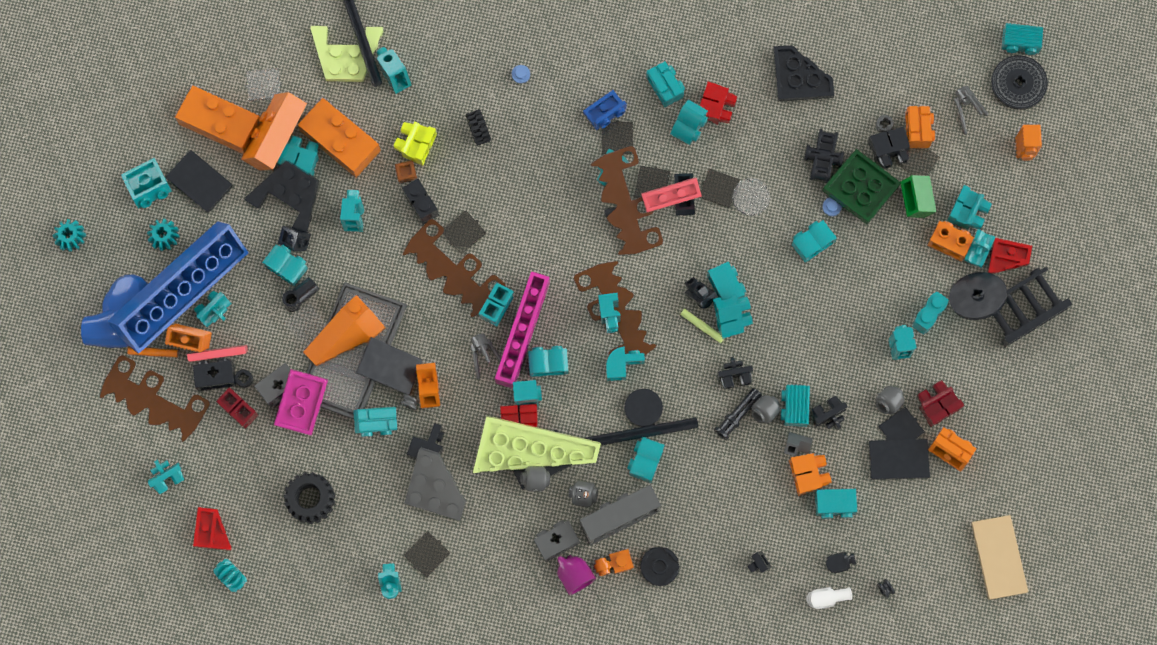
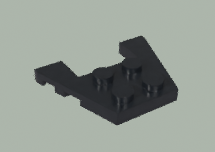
[244,160,319,233]

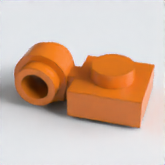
[594,549,634,576]

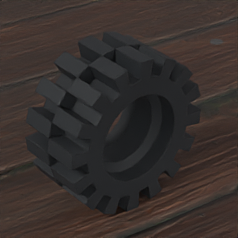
[466,109,491,146]

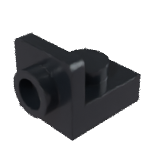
[278,226,311,251]

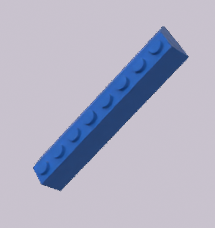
[107,221,249,354]

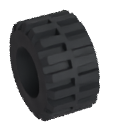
[284,472,335,524]

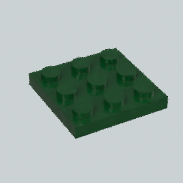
[822,149,901,225]

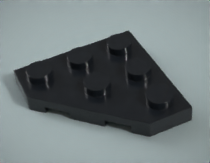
[773,45,835,102]

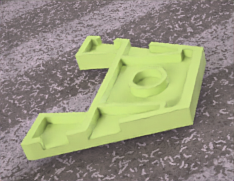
[310,26,383,82]

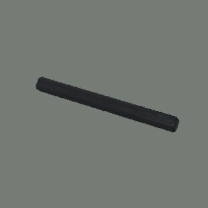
[343,0,382,87]
[584,417,698,446]

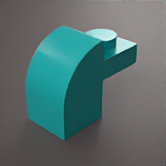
[606,347,645,381]

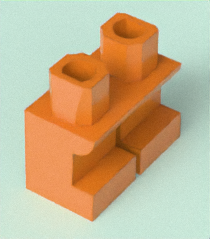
[789,453,832,496]

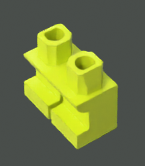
[393,122,437,166]

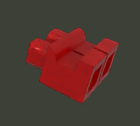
[700,81,738,125]
[500,404,538,428]

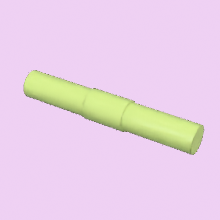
[680,309,725,343]

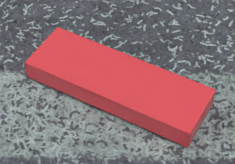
[641,177,702,212]
[187,345,248,362]

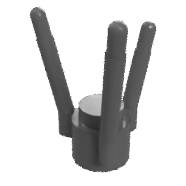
[954,86,988,135]
[470,333,502,379]

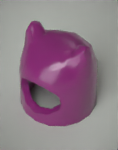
[557,555,596,595]

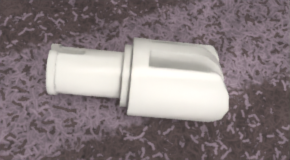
[806,587,852,609]

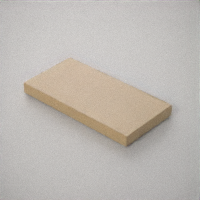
[971,515,1028,600]

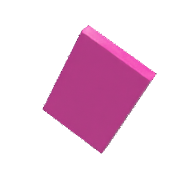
[274,369,328,435]

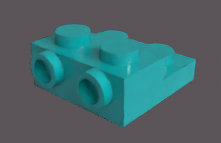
[121,158,172,209]

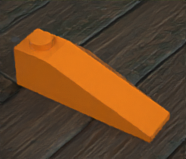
[303,295,386,366]

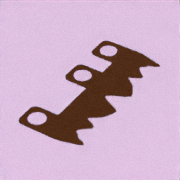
[590,146,663,255]
[403,219,506,317]
[574,261,657,356]
[100,355,210,442]

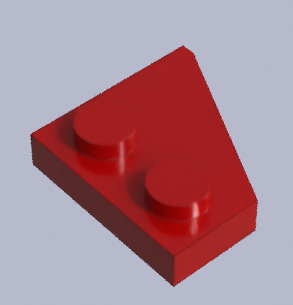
[987,238,1032,274]
[193,507,231,551]

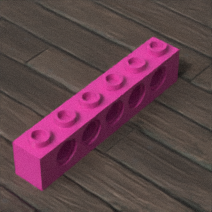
[495,271,550,389]

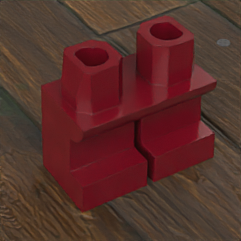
[917,380,965,427]
[216,387,259,429]

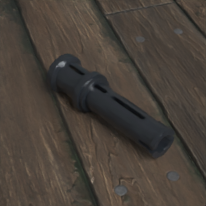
[714,388,762,441]

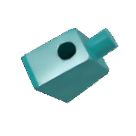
[376,47,412,94]

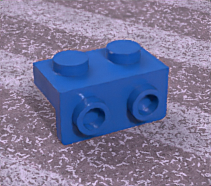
[583,90,627,130]

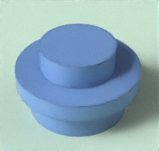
[512,65,530,84]
[823,197,842,216]

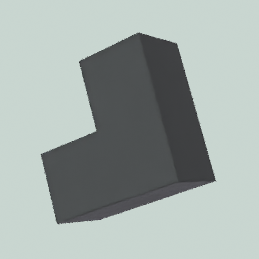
[784,432,813,456]

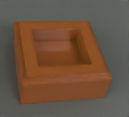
[395,160,417,184]

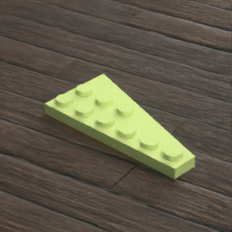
[473,416,601,473]

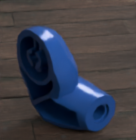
[81,274,148,348]

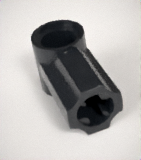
[282,277,319,312]

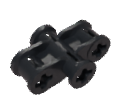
[804,129,844,184]

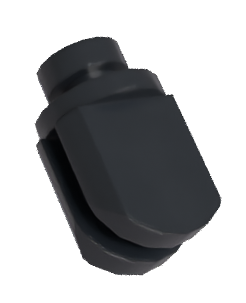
[826,552,857,574]

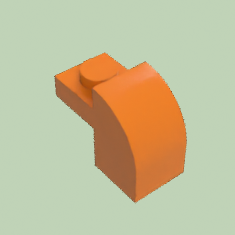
[416,363,440,408]

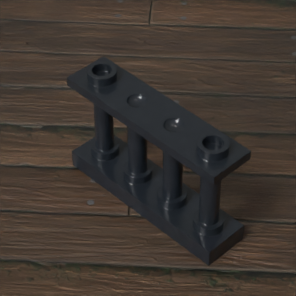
[993,266,1072,348]

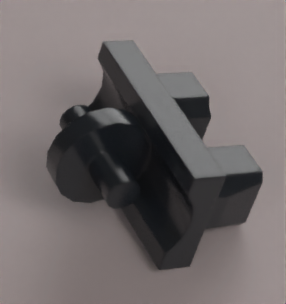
[684,277,717,309]
[717,356,753,390]
[811,396,848,430]

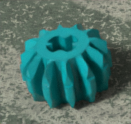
[53,219,86,252]
[147,219,180,251]
[213,559,247,592]

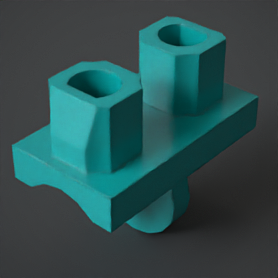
[964,229,995,268]
[194,291,232,327]
[148,459,184,494]
[378,563,402,599]

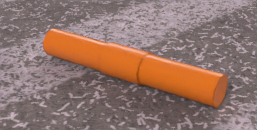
[127,347,179,357]

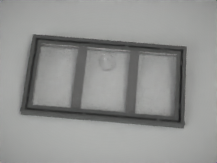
[306,282,407,419]

